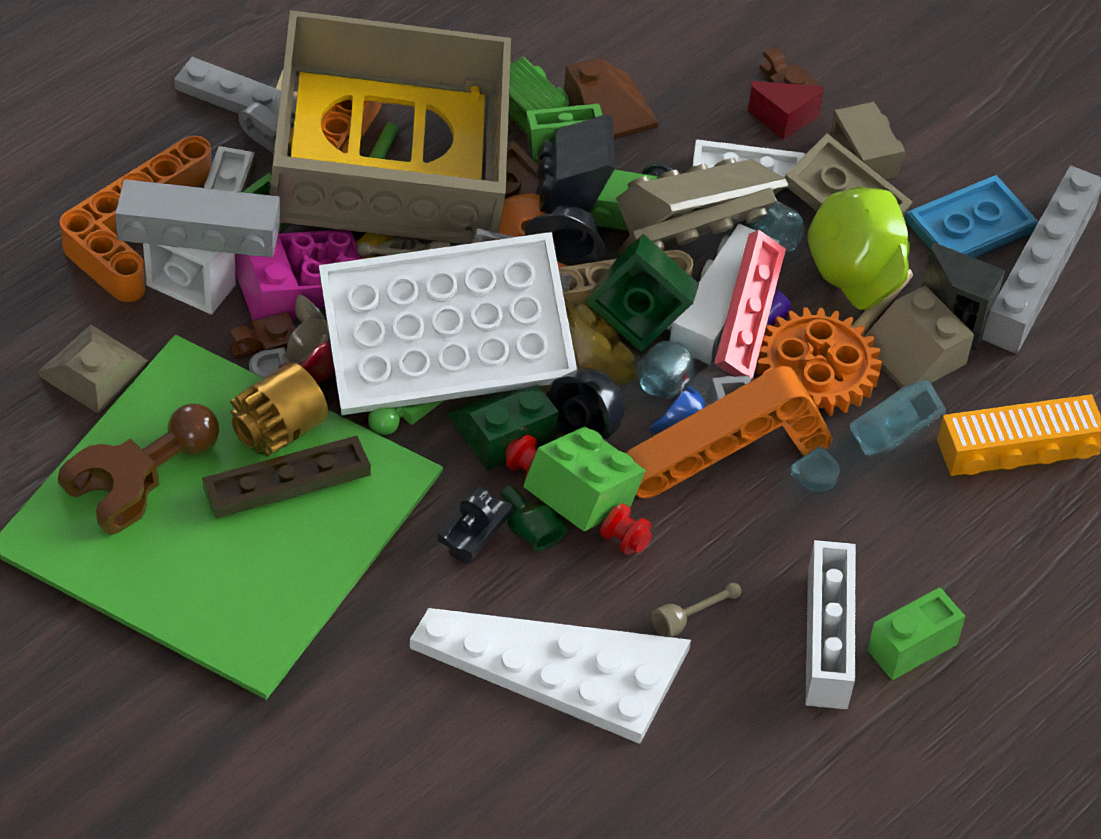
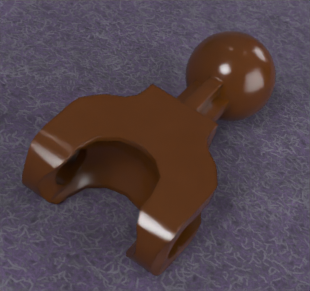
[58,403,219,535]

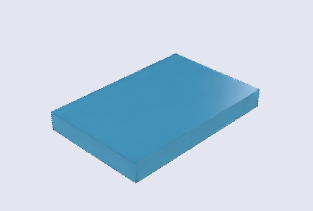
[905,175,1038,258]

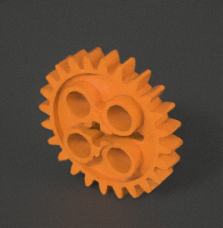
[756,307,882,416]

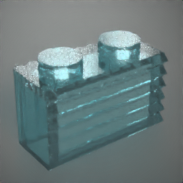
[850,379,946,456]

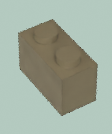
[830,102,905,180]

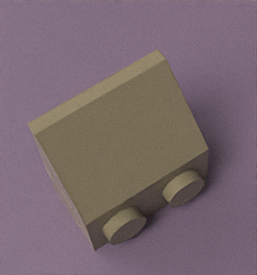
[864,285,974,396]

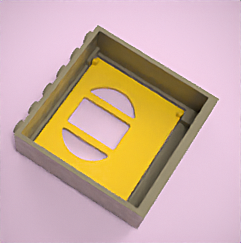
[269,10,511,244]

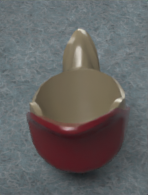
[278,294,335,384]

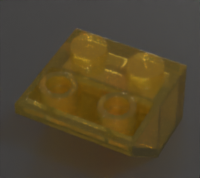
[564,299,640,385]

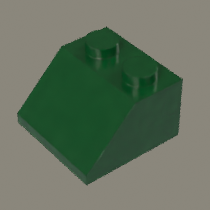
[585,234,699,352]
[448,384,559,471]

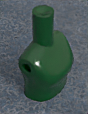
[501,485,567,552]

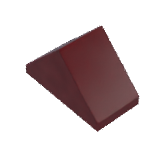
[748,81,824,140]

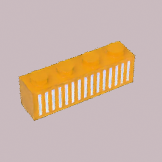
[937,394,1101,476]

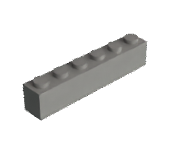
[982,165,1101,354]

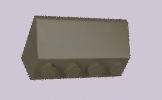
[616,158,788,234]

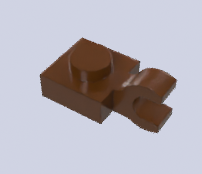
[760,46,819,86]
[230,312,296,358]

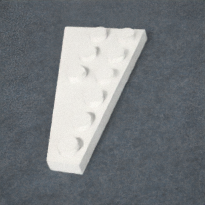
[410,608,691,744]

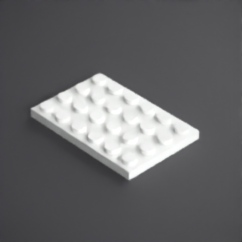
[319,232,577,415]

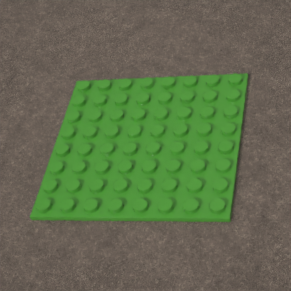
[0,334,443,700]

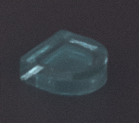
[790,446,840,492]

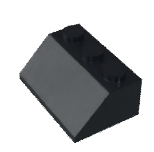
[536,114,615,214]

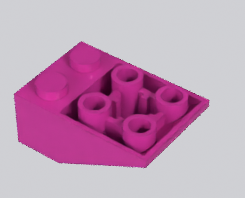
[235,229,362,321]

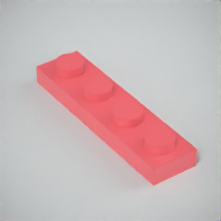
[714,230,786,380]

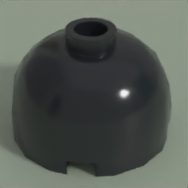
[546,368,625,441]

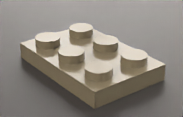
[784,133,912,214]

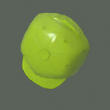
[807,186,910,311]

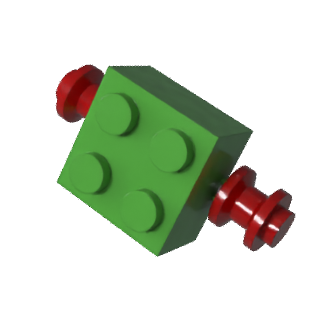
[505,427,652,555]

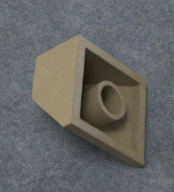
[38,325,150,414]

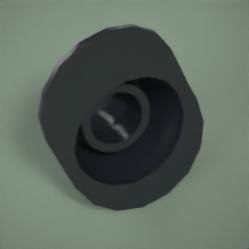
[524,205,605,266]

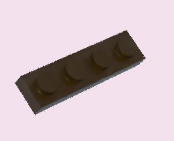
[202,435,371,518]

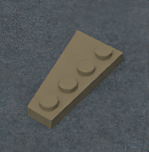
[616,187,776,257]

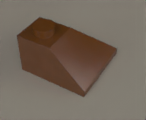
[564,57,659,139]

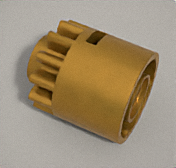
[230,362,328,457]

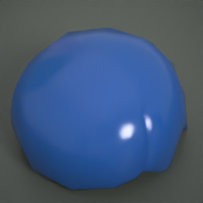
[649,386,706,435]

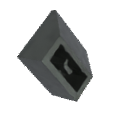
[922,243,1005,351]

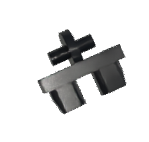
[438,486,513,564]

